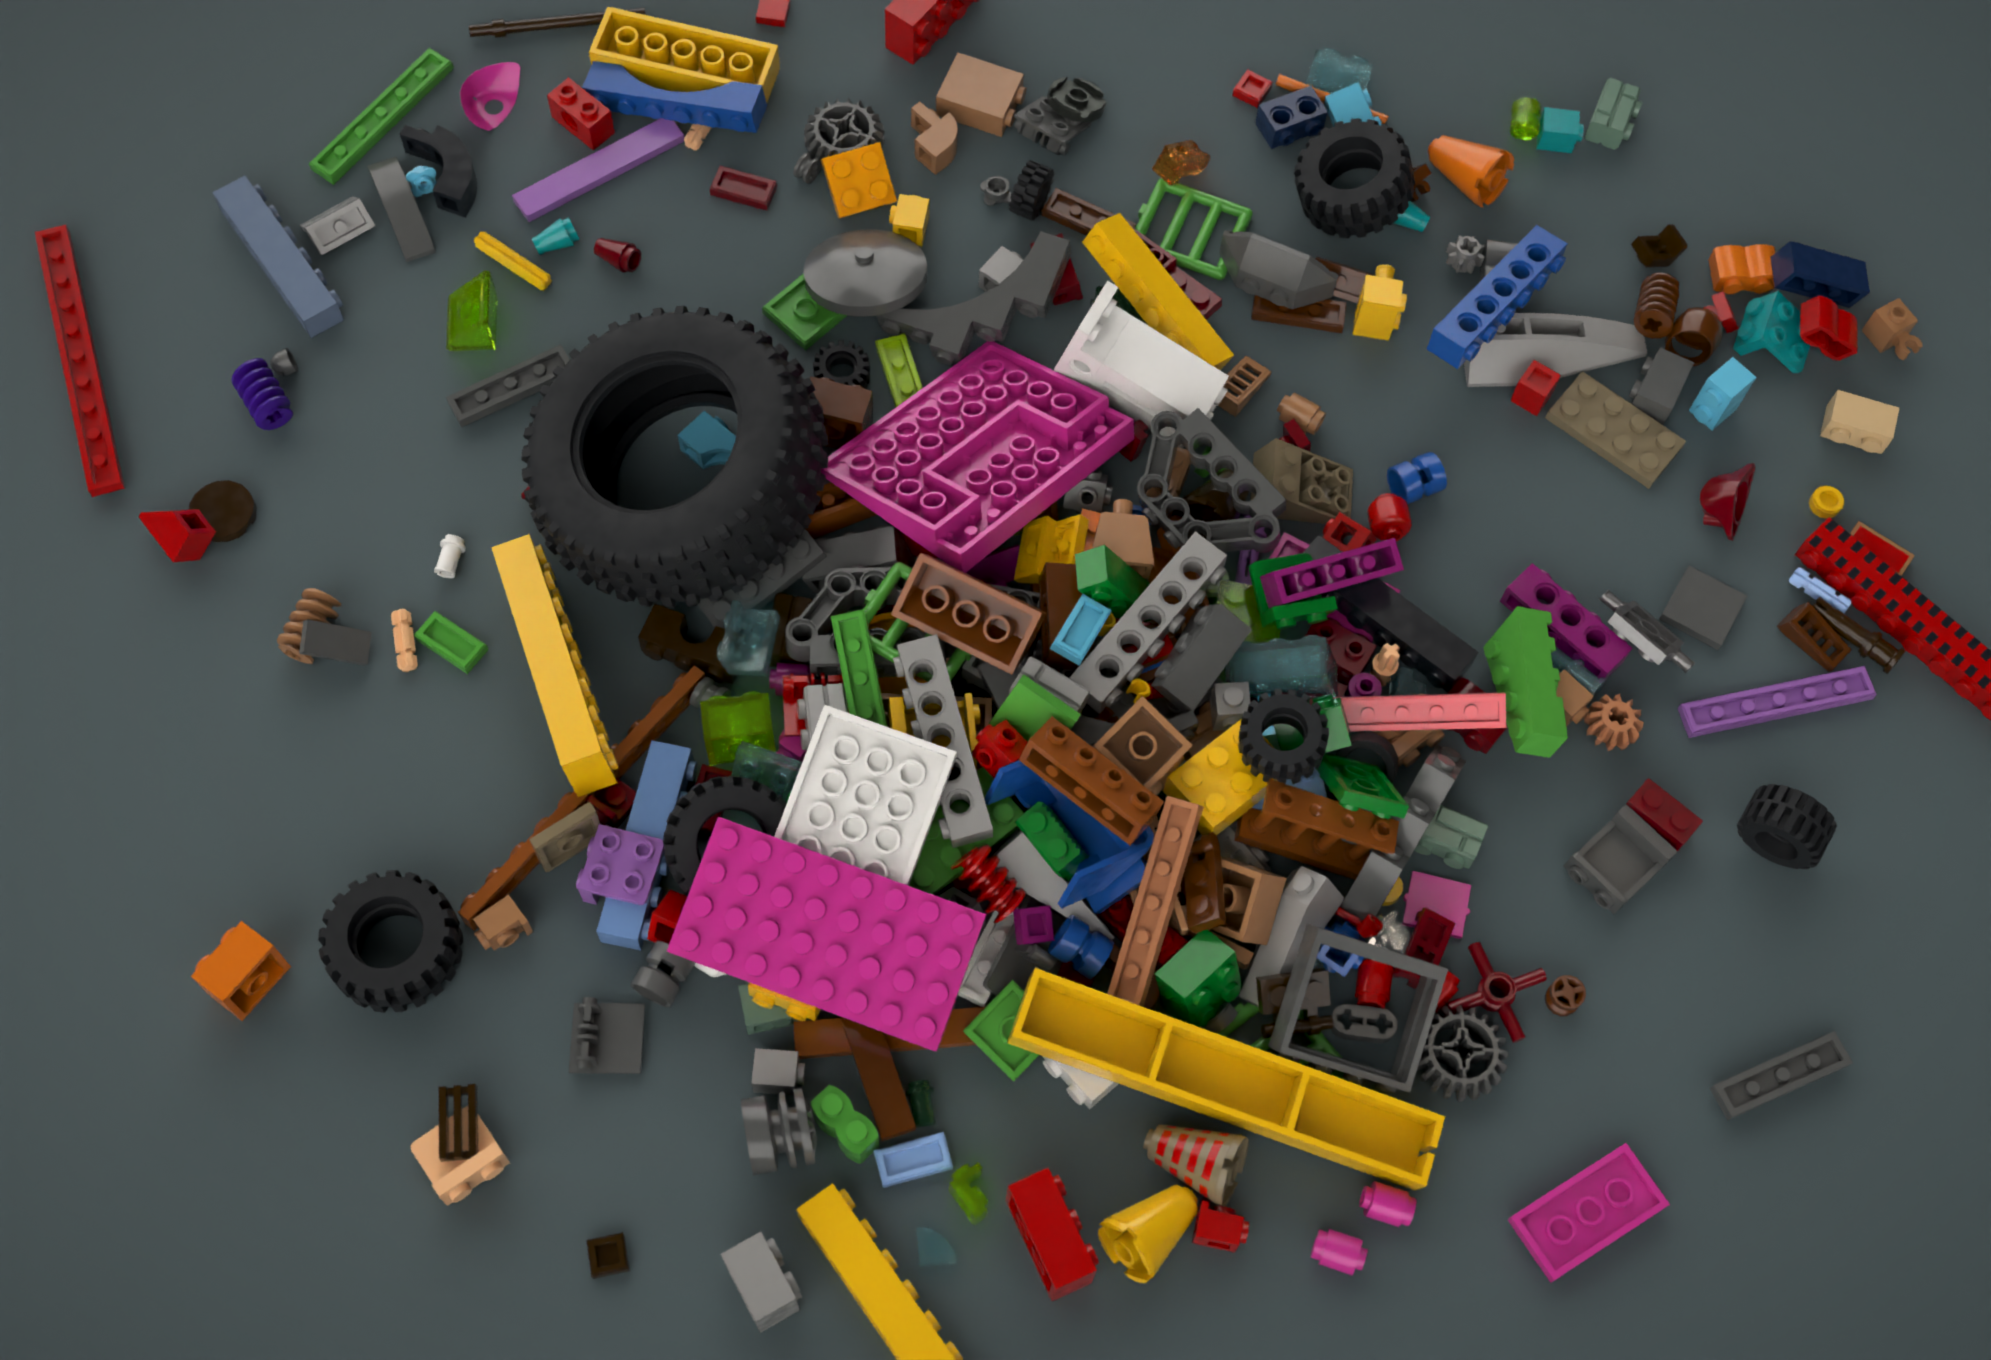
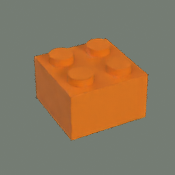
[191,921,291,1021]

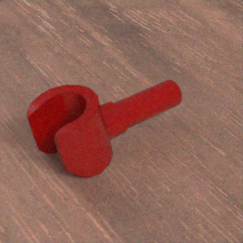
[1334,907,1384,938]

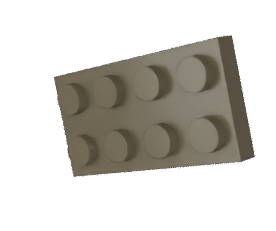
[1545,371,1686,489]

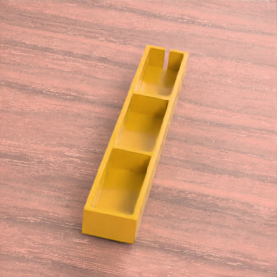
[1007,968,1445,1191]

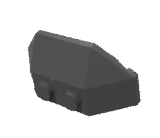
[1219,230,1339,309]

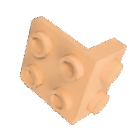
[411,1106,510,1206]

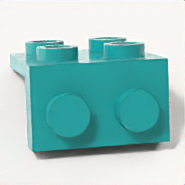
[1733,291,1811,374]

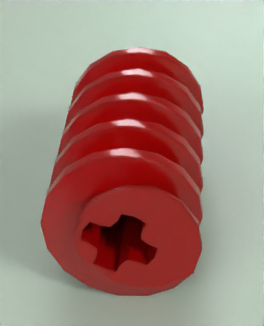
[950,844,1026,924]

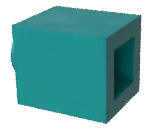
[1536,107,1584,153]

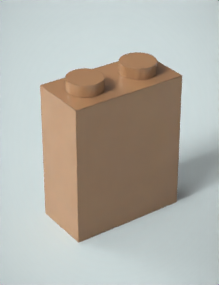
[936,53,1027,137]

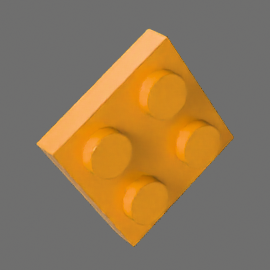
[821,142,897,219]

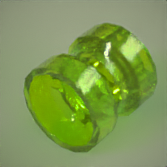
[1510,98,1541,140]

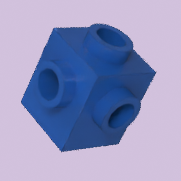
[1317,920,1365,977]

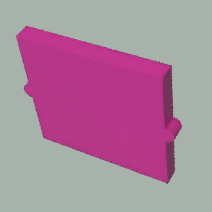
[1402,871,1471,939]

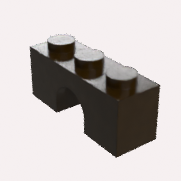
[638,604,749,684]

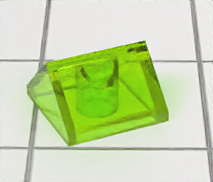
[446,270,497,351]

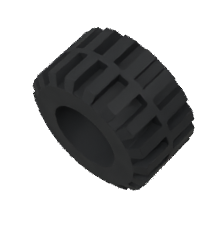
[1238,689,1329,784]
[1737,784,1837,870]

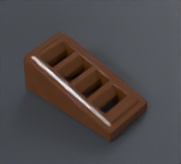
[1777,602,1852,672]

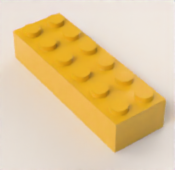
[589,7,780,104]

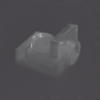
[1367,909,1413,968]

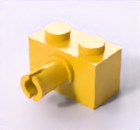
[1352,264,1407,341]

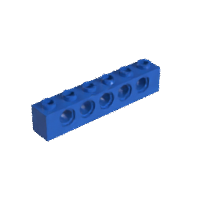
[1427,225,1567,369]

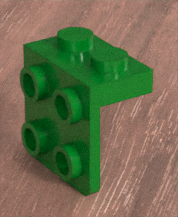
[1249,553,1338,630]

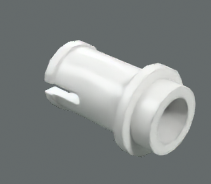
[434,534,466,579]

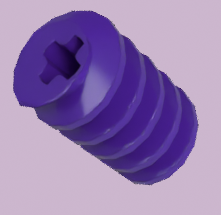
[231,358,294,430]

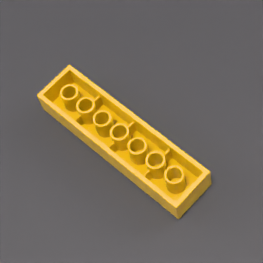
[491,534,619,797]

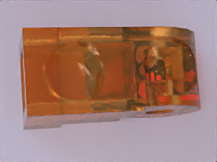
[1152,140,1210,186]

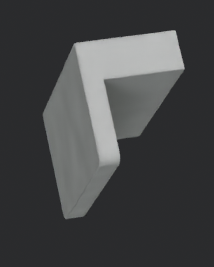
[299,197,375,255]

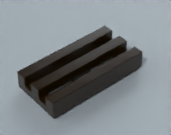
[439,1084,478,1162]

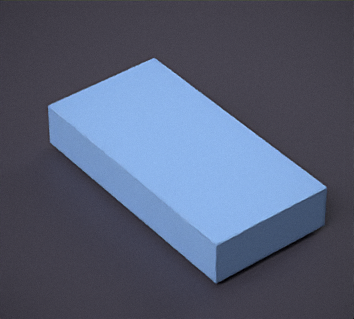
[874,1132,953,1188]

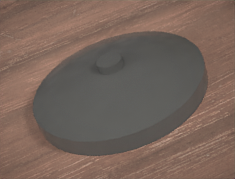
[803,229,927,317]

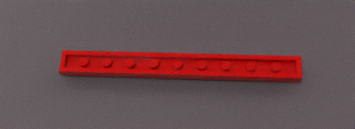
[35,224,125,497]

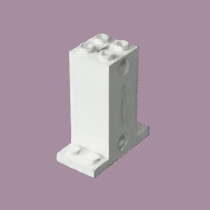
[1054,281,1229,448]

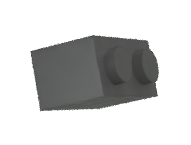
[1629,347,1694,425]

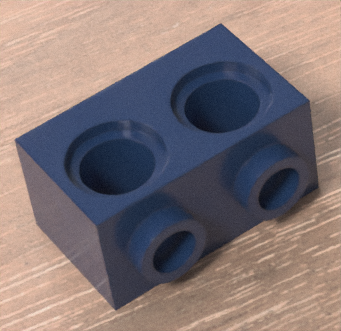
[1255,86,1328,149]

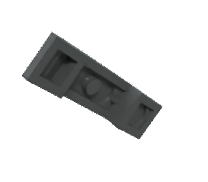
[367,156,436,262]

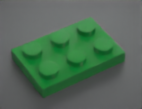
[1315,753,1409,819]

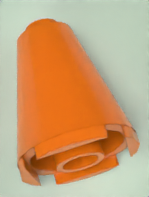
[1428,135,1514,207]

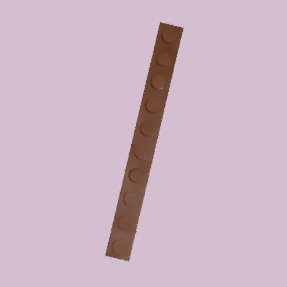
[458,665,705,931]

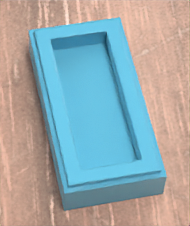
[1050,594,1112,666]

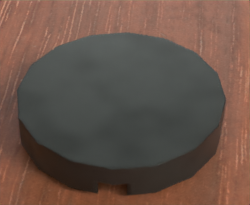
[1047,77,1106,122]

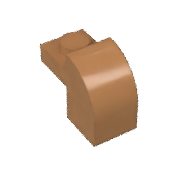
[911,101,958,175]

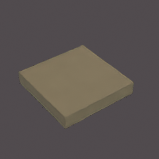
[529,802,601,872]

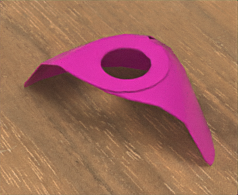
[460,62,520,131]

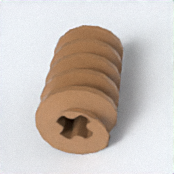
[277,588,341,664]

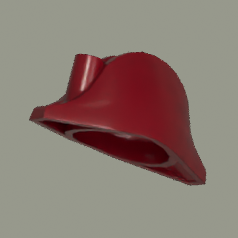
[1700,463,1756,541]

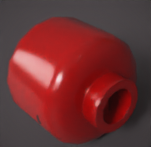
[1367,493,1412,542]

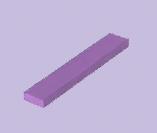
[512,118,684,222]
[1677,666,1877,738]

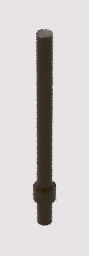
[469,8,646,38]

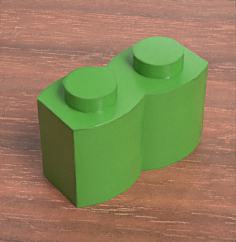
[811,1085,879,1164]

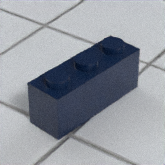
[1771,241,1870,308]

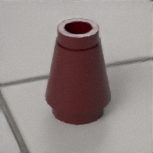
[594,238,641,273]

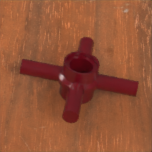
[1446,942,1547,1043]

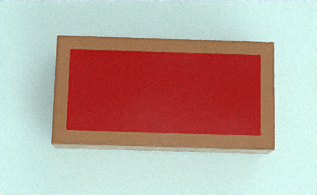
[1850,521,1915,576]

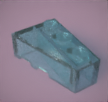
[1226,635,1338,698]

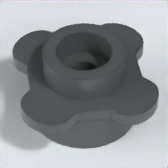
[980,176,1012,206]

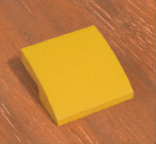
[1014,514,1089,583]

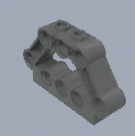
[1137,408,1286,553]
[785,565,957,679]

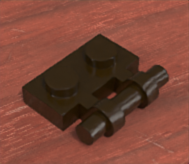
[1256,968,1334,1039]

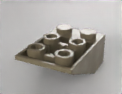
[1250,438,1353,524]

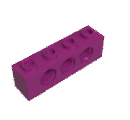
[1260,538,1404,609]
[1500,563,1633,686]

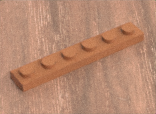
[1107,796,1203,1007]

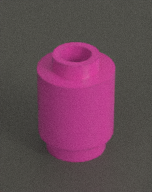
[1359,1181,1416,1227]
[1310,1229,1368,1276]

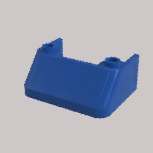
[984,760,1154,909]

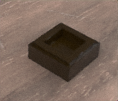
[586,1232,630,1279]

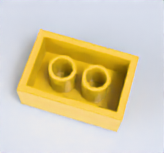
[1163,719,1278,836]

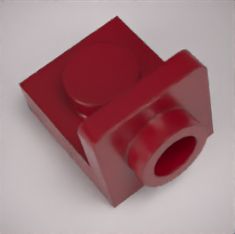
[586,777,636,828]

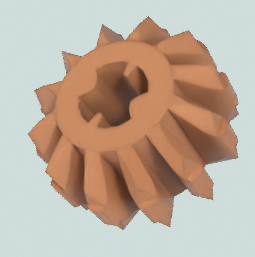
[1584,694,1644,751]

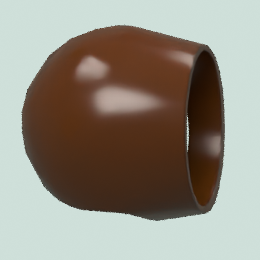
[1665,307,1723,367]

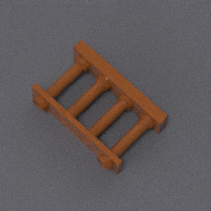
[1234,779,1399,880]

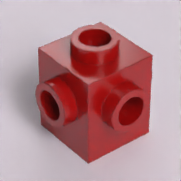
[971,719,1027,778]

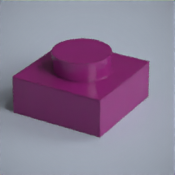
[1013,905,1054,945]

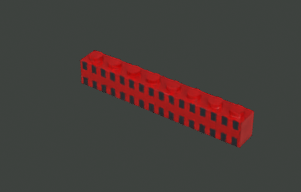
[1794,517,1991,720]

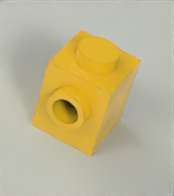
[889,194,930,246]

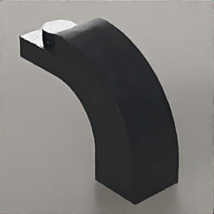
[400,125,477,218]

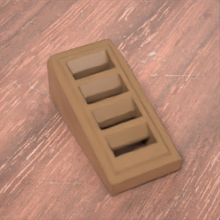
[1218,355,1271,417]

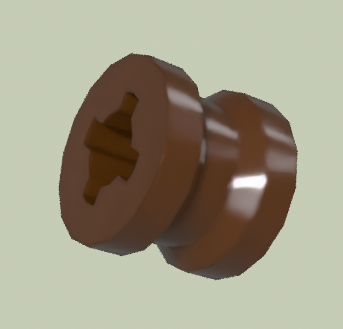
[1544,975,1586,1016]

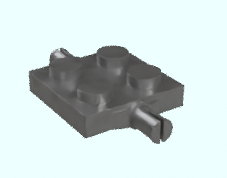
[1599,590,1695,673]

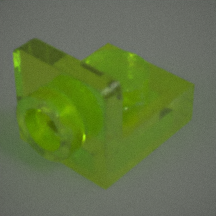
[948,1162,988,1226]

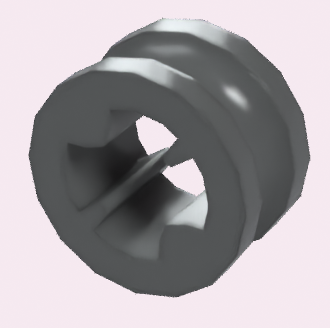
[793,153,822,184]

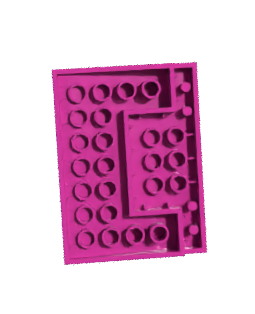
[821,341,1134,573]

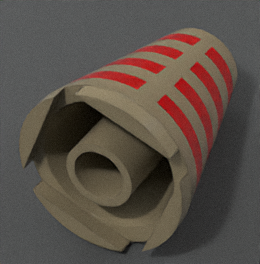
[1143,1124,1249,1207]

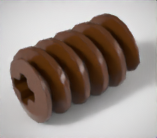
[1634,272,1680,339]

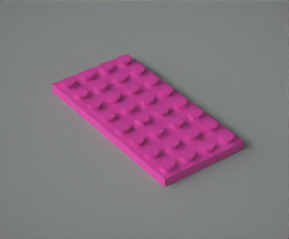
[666,816,987,1052]

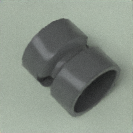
[630,941,695,1008]

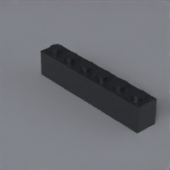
[1303,535,1479,692]

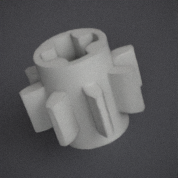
[1446,235,1485,274]

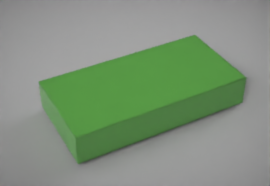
[414,611,489,674]

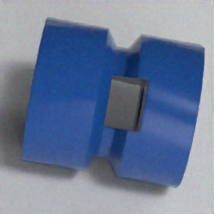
[1387,452,1447,504]
[1048,914,1114,980]

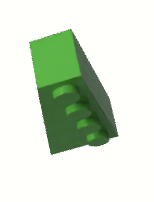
[1483,606,1568,758]

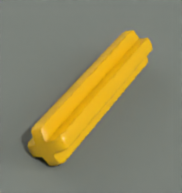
[474,231,552,291]

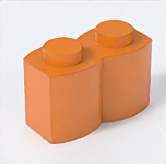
[1708,244,1776,294]

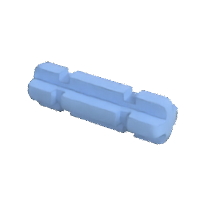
[1789,567,1852,614]

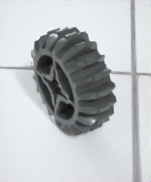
[804,98,885,166]
[1417,1005,1509,1102]

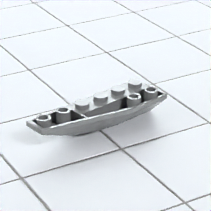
[1464,313,1647,387]

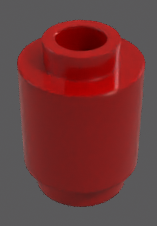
[1355,958,1394,1009]

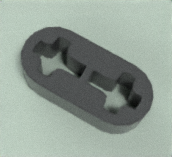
[1331,1004,1398,1044]

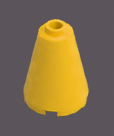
[1098,1185,1198,1283]

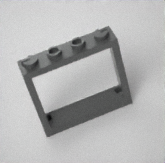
[1268,923,1448,1094]

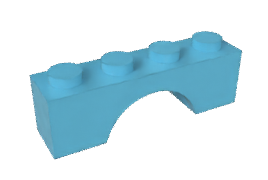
[677,410,736,469]

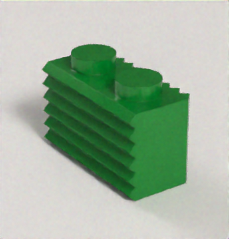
[1015,802,1089,881]

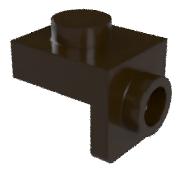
[1631,224,1688,268]

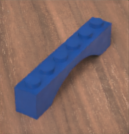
[582,61,767,133]

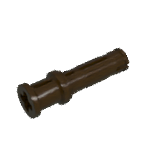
[1812,597,1906,674]

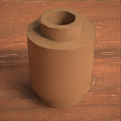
[1277,392,1326,435]

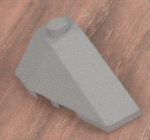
[991,828,1115,940]
[1239,866,1345,1007]

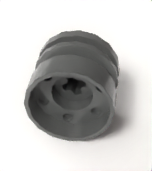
[741,1088,817,1176]

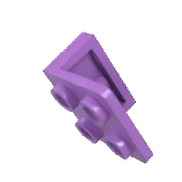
[576,824,664,905]

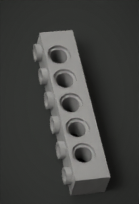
[1069,531,1227,714]
[893,634,993,848]

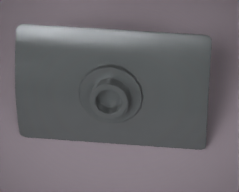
[983,895,1065,996]

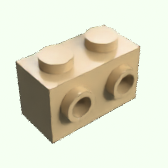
[1820,390,1899,454]

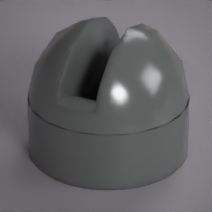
[271,348,298,376]

